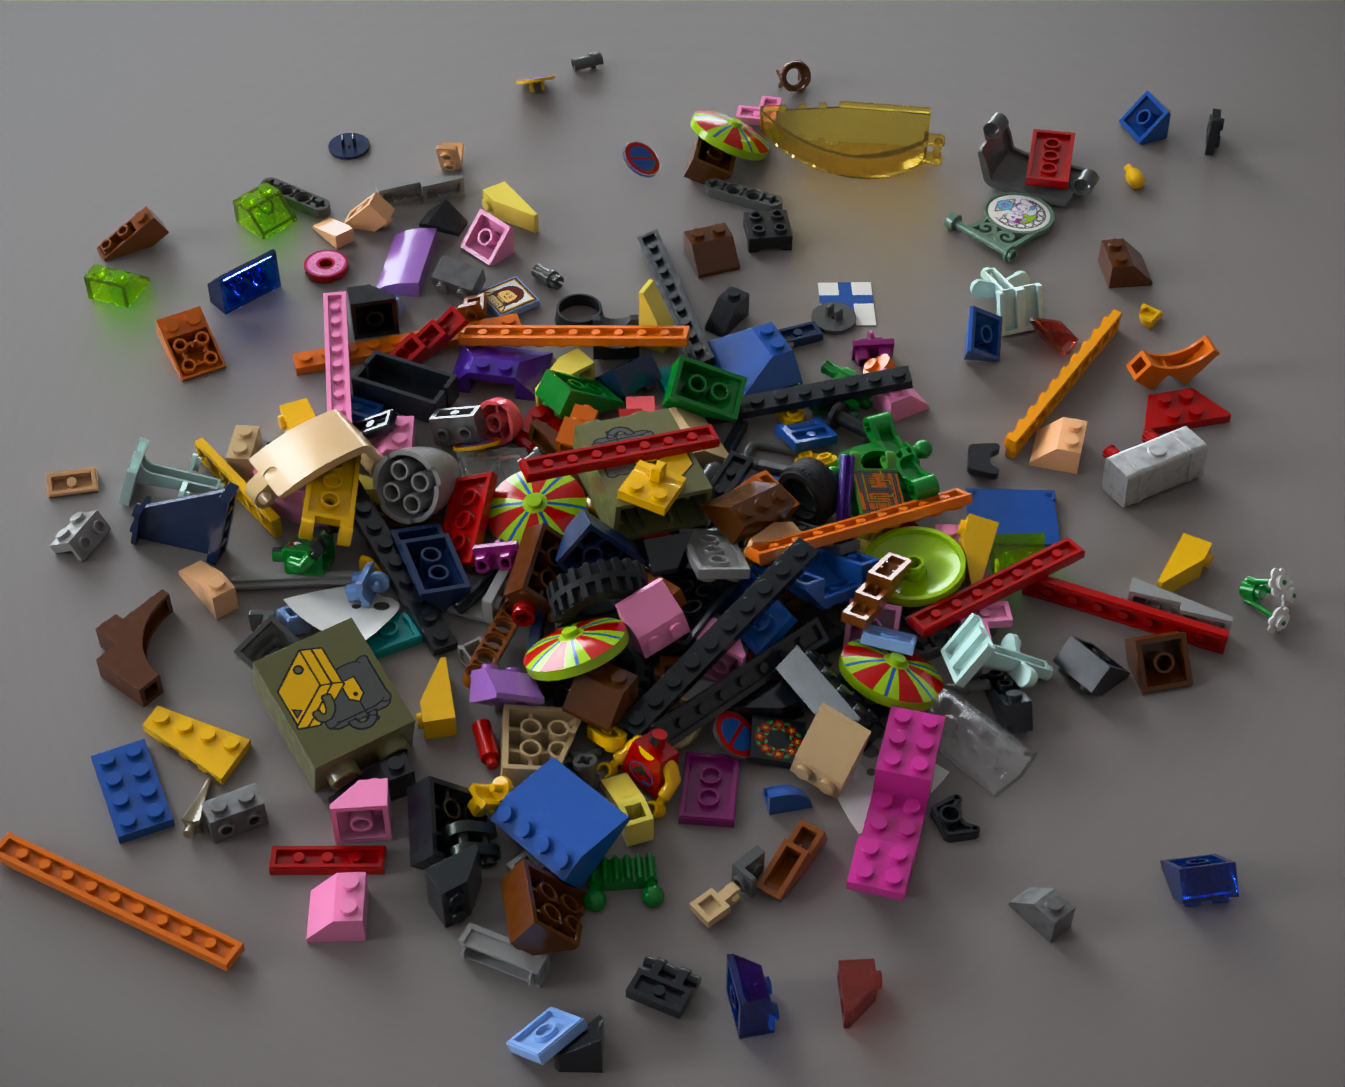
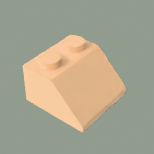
[1029,417,1088,474]

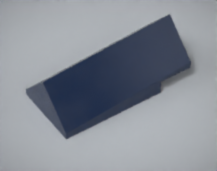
[391,523,471,612]

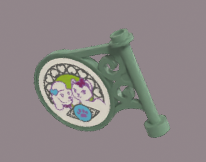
[944,192,1055,262]

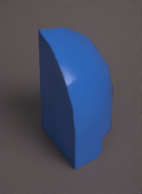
[763,785,812,815]

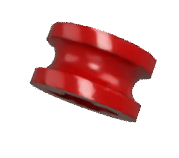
[512,601,536,627]

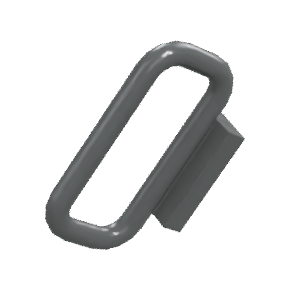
[741,440,821,477]

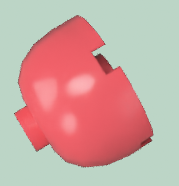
[480,397,523,447]

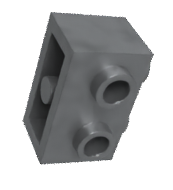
[431,255,486,300]
[429,405,487,447]
[201,783,269,844]

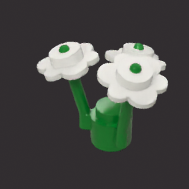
[1239,568,1296,633]

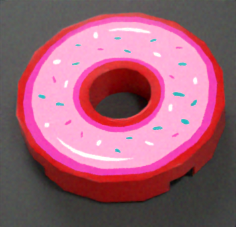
[304,250,349,283]

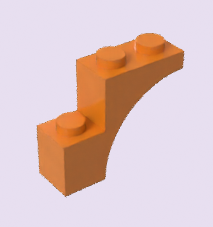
[1126,335,1220,390]
[555,404,598,453]

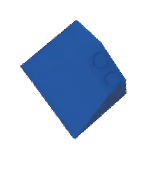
[708,322,803,396]
[751,547,880,609]

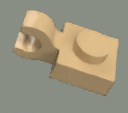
[689,882,741,929]

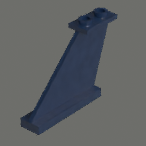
[130,482,239,566]

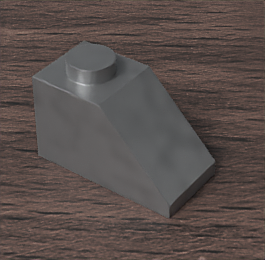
[1008,887,1075,943]

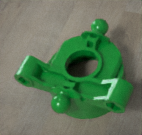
[829,411,940,516]

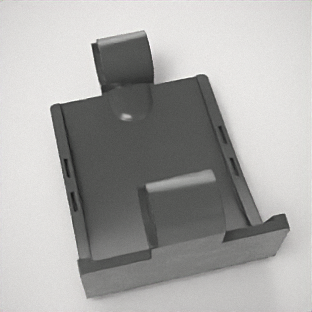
[978,113,1099,206]

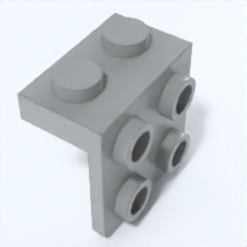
[447,568,511,624]

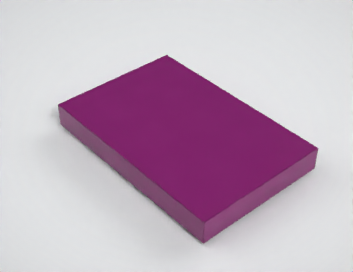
[678,752,740,828]

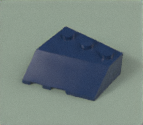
[555,508,647,574]

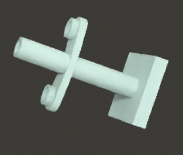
[970,267,1043,337]
[119,437,225,506]
[940,613,1053,688]

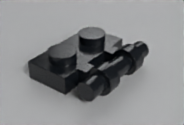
[626,955,702,1019]

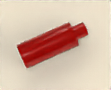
[472,719,500,770]

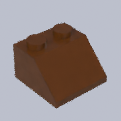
[684,136,736,184]
[684,223,740,278]
[1098,238,1153,288]
[1124,631,1193,693]
[563,662,638,733]

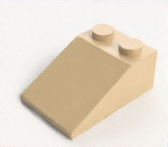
[790,703,871,799]

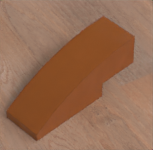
[756,819,828,902]

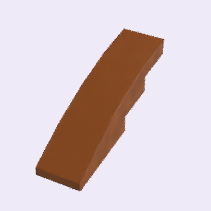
[841,552,912,629]

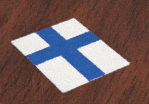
[818,282,876,326]

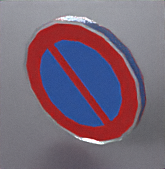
[622,141,660,177]

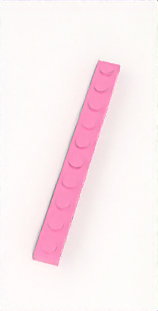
[323,291,353,424]

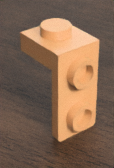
[436,142,464,171]

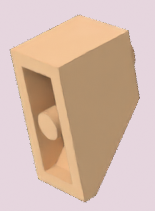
[344,192,395,232]

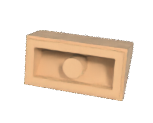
[46,467,99,498]

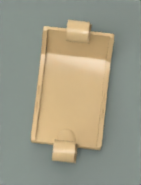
[245,409,384,509]

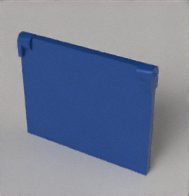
[965,488,1060,548]

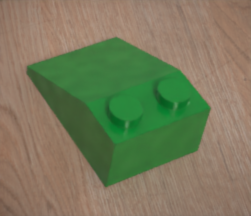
[662,355,747,422]
[535,369,625,420]

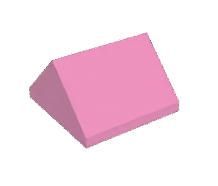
[460,208,515,266]

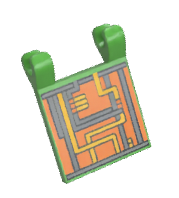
[849,451,905,515]

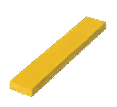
[195,437,283,539]

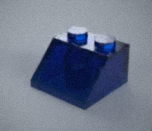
[1160,853,1239,907]
[725,953,779,1039]

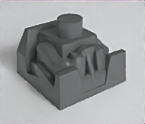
[233,615,301,671]

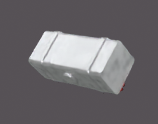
[1102,426,1207,508]

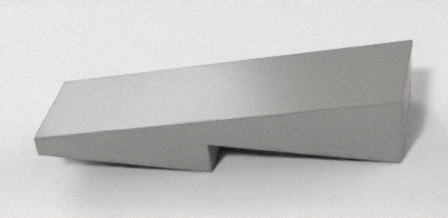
[374,175,465,206]
[1128,577,1233,631]

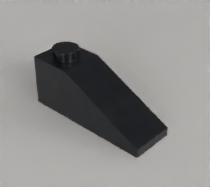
[328,752,416,804]

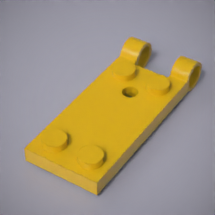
[298,455,361,547]

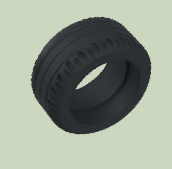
[778,457,838,525]

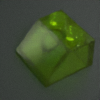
[233,182,297,240]
[84,264,150,308]
[989,533,1045,574]

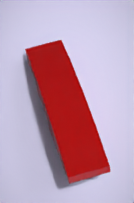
[390,305,469,364]

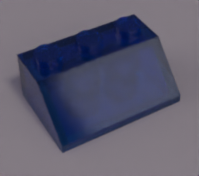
[207,249,281,315]

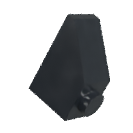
[705,285,749,337]

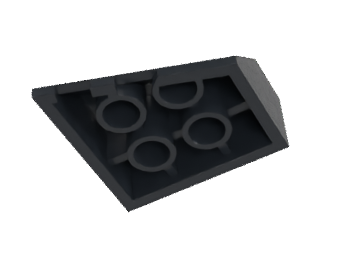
[407,776,488,870]

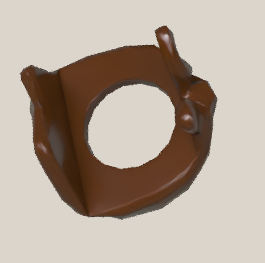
[776,60,811,92]

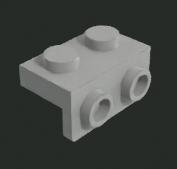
[50,510,111,561]

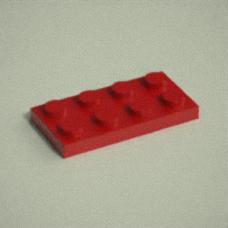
[1025,129,1075,189]
[442,471,498,568]

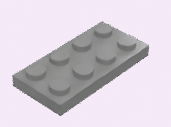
[679,528,750,582]

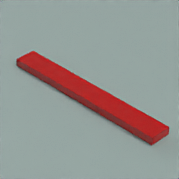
[519,424,720,483]
[907,537,1085,638]
[1022,576,1230,654]

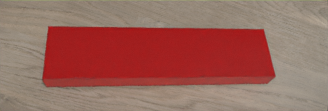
[269,845,387,875]

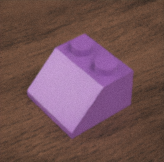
[469,664,545,707]

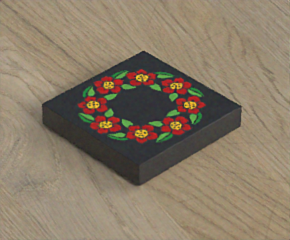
[749,714,806,769]

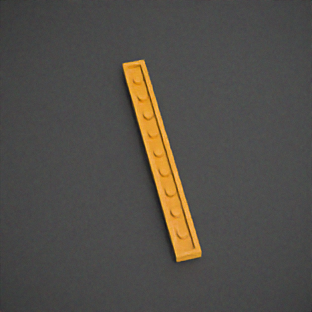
[1004,309,1122,459]

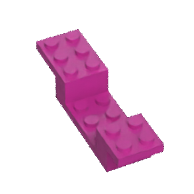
[846,706,946,901]

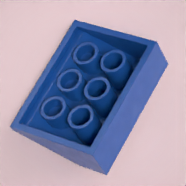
[490,757,631,889]

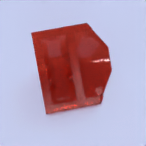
[1029,317,1078,355]

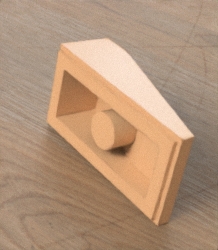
[312,218,355,249]

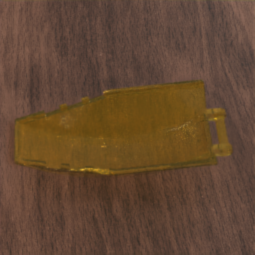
[760,101,946,179]

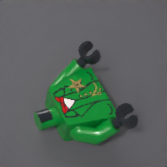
[272,525,339,577]

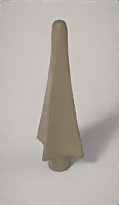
[181,778,212,839]

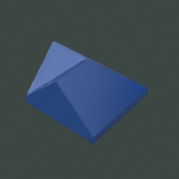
[1119,90,1171,145]
[963,306,1003,362]

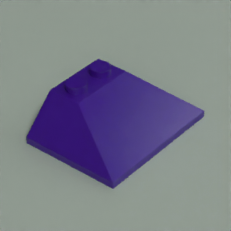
[452,346,553,401]

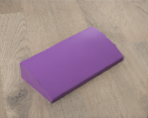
[377,228,438,297]

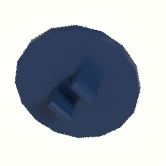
[328,133,370,160]

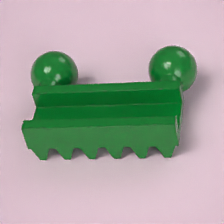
[584,852,665,912]

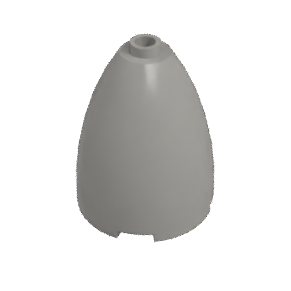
[373,446,462,524]

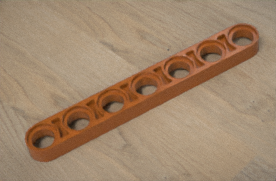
[462,598,526,689]

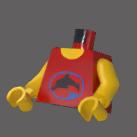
[597,728,681,818]

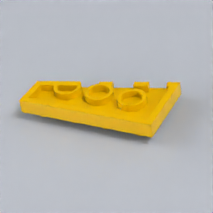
[142,705,252,786]

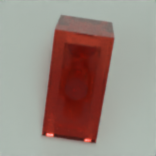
[837,959,882,1029]

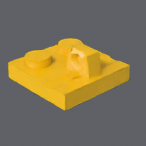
[617,460,687,516]

